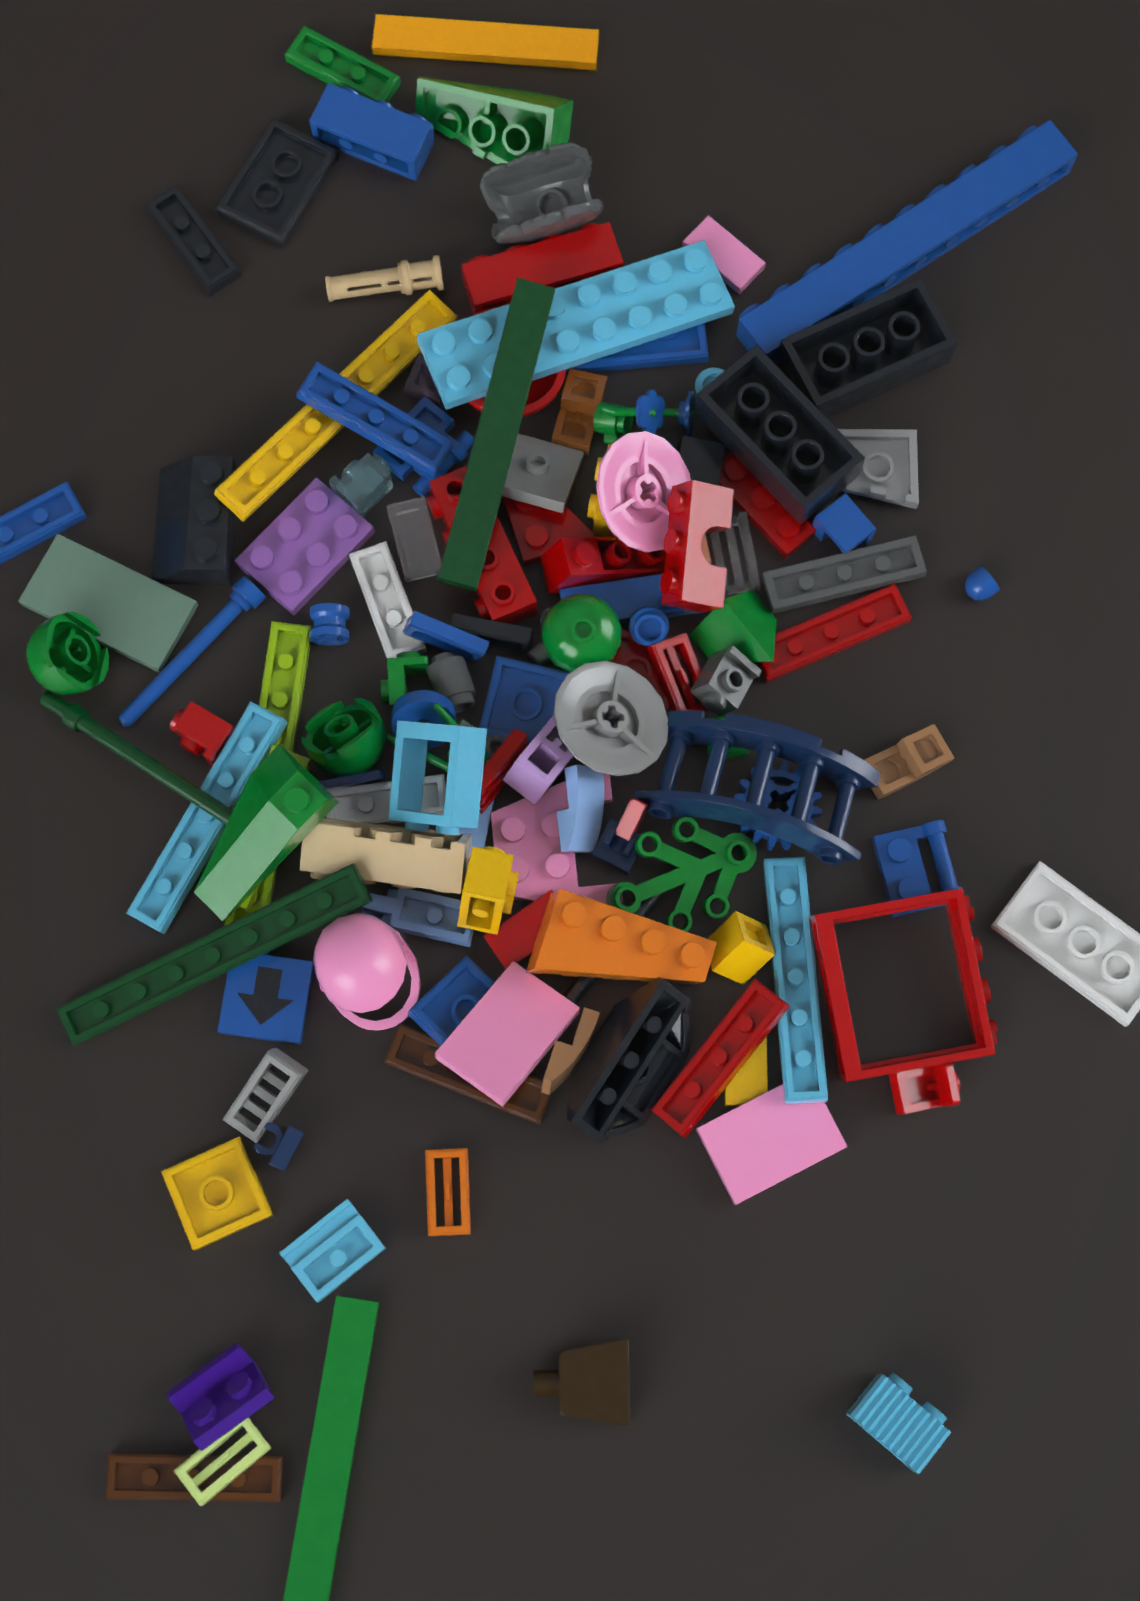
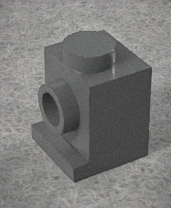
[690,645,762,717]

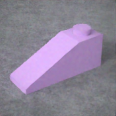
[503,715,606,805]

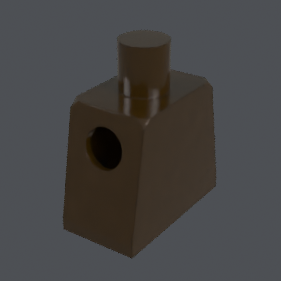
[533,1339,630,1426]

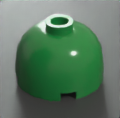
[542,594,622,673]
[26,612,109,695]
[301,698,386,777]

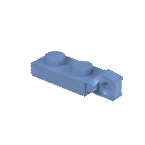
[362,888,474,947]

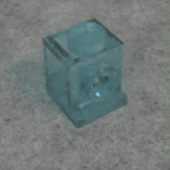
[329,453,393,517]

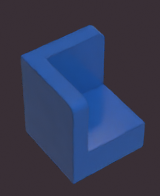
[812,493,876,553]

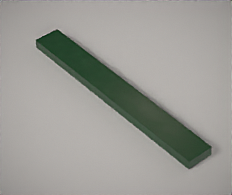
[437,277,556,591]
[56,863,373,1046]

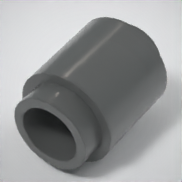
[426,652,476,714]

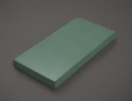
[18,534,199,673]

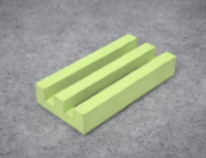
[174,1417,272,1506]

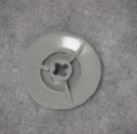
[553,661,668,776]

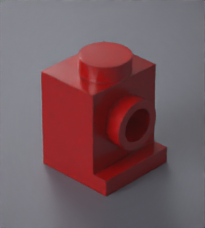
[170,701,234,767]

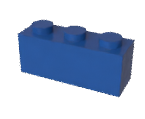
[309,83,435,181]

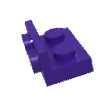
[167,1343,274,1451]

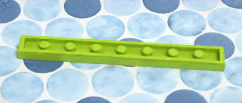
[224,621,312,926]

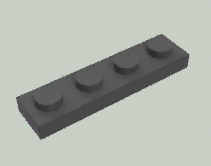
[761,535,927,614]

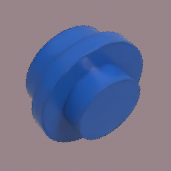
[628,606,669,646]

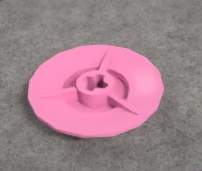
[596,431,691,552]

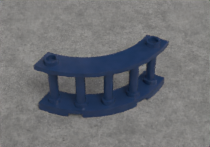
[634,710,881,866]

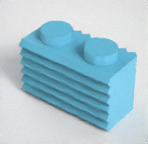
[846,1372,951,1474]

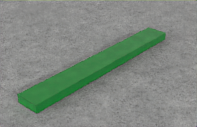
[283,1296,380,1601]

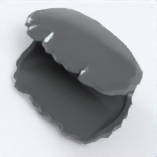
[480,143,604,244]

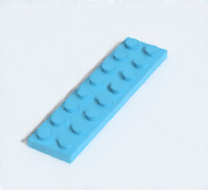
[417,240,735,410]

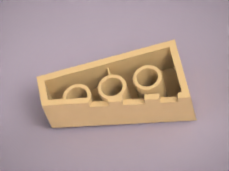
[300,818,472,894]

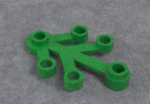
[606,817,757,932]

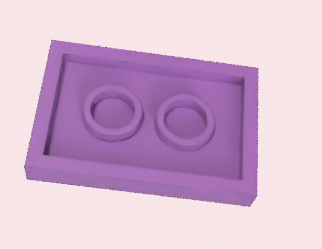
[235,477,375,616]

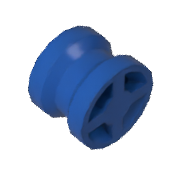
[310,603,350,646]

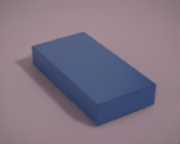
[403,611,489,663]

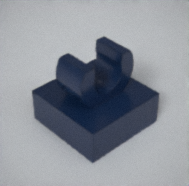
[592,819,647,875]
[254,1123,304,1171]

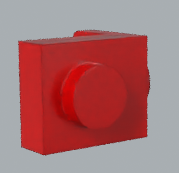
[889,1063,960,1115]

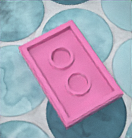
[435,961,580,1107]
[696,1084,848,1205]

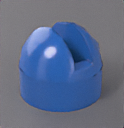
[965,565,1000,601]

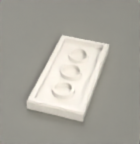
[990,861,1140,1027]

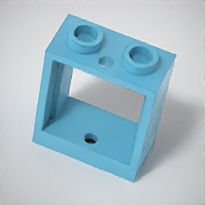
[388,720,487,835]

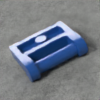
[872,820,965,918]

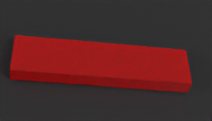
[756,583,912,683]
[651,979,790,1138]

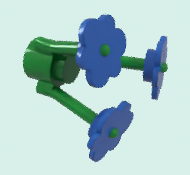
[593,390,696,446]

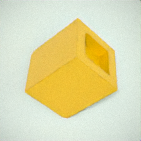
[707,911,775,984]

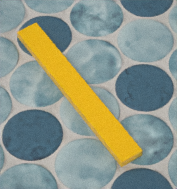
[214,290,458,522]

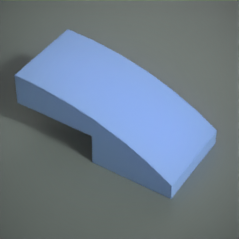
[557,765,604,853]

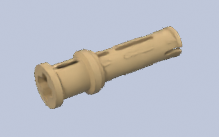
[325,255,444,302]

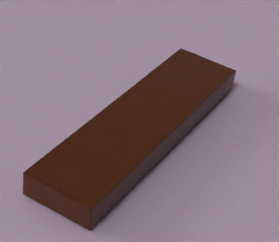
[384,1024,553,1125]
[105,1453,284,1502]

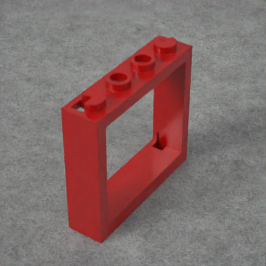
[809,888,998,1082]

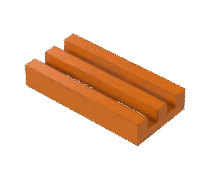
[425,1148,471,1237]

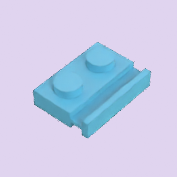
[280,1199,386,1303]

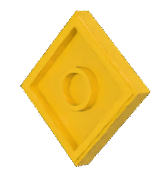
[161,1136,273,1251]

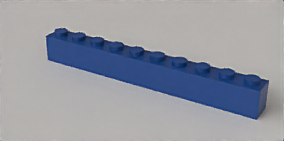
[736,120,1078,364]

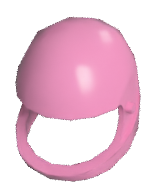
[313,913,421,1031]

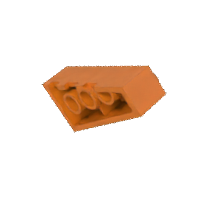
[526,888,717,986]

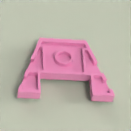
[491,773,623,905]

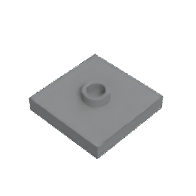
[502,433,585,513]

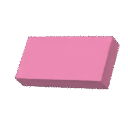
[682,215,766,295]

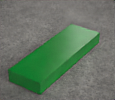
[284,26,401,103]

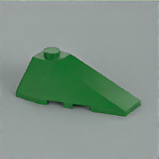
[415,77,573,164]
[194,744,339,921]

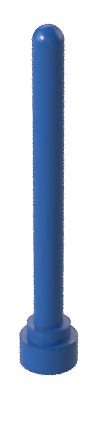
[118,576,266,727]

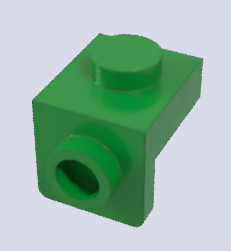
[381,651,429,710]

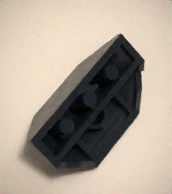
[567,977,691,1143]

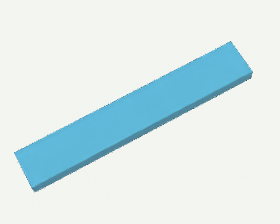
[126,701,288,935]
[763,857,828,1104]

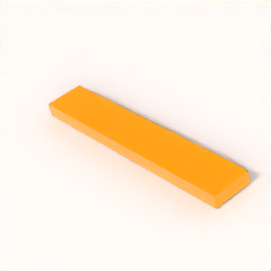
[372,14,599,70]

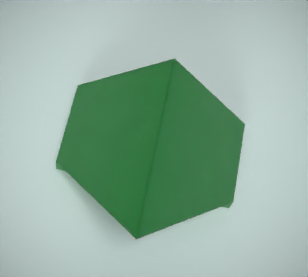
[689,589,777,663]

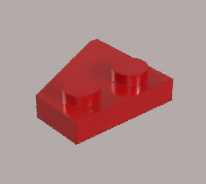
[502,496,595,566]

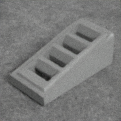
[222,1047,308,1143]

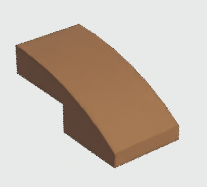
[864,724,954,800]
[541,1008,600,1095]

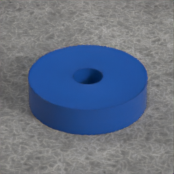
[391,690,456,748]

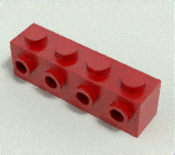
[426,466,538,624]

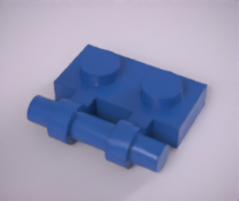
[373,396,474,497]

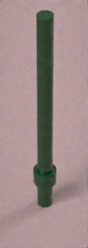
[40,691,233,825]

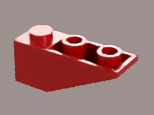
[540,536,666,594]

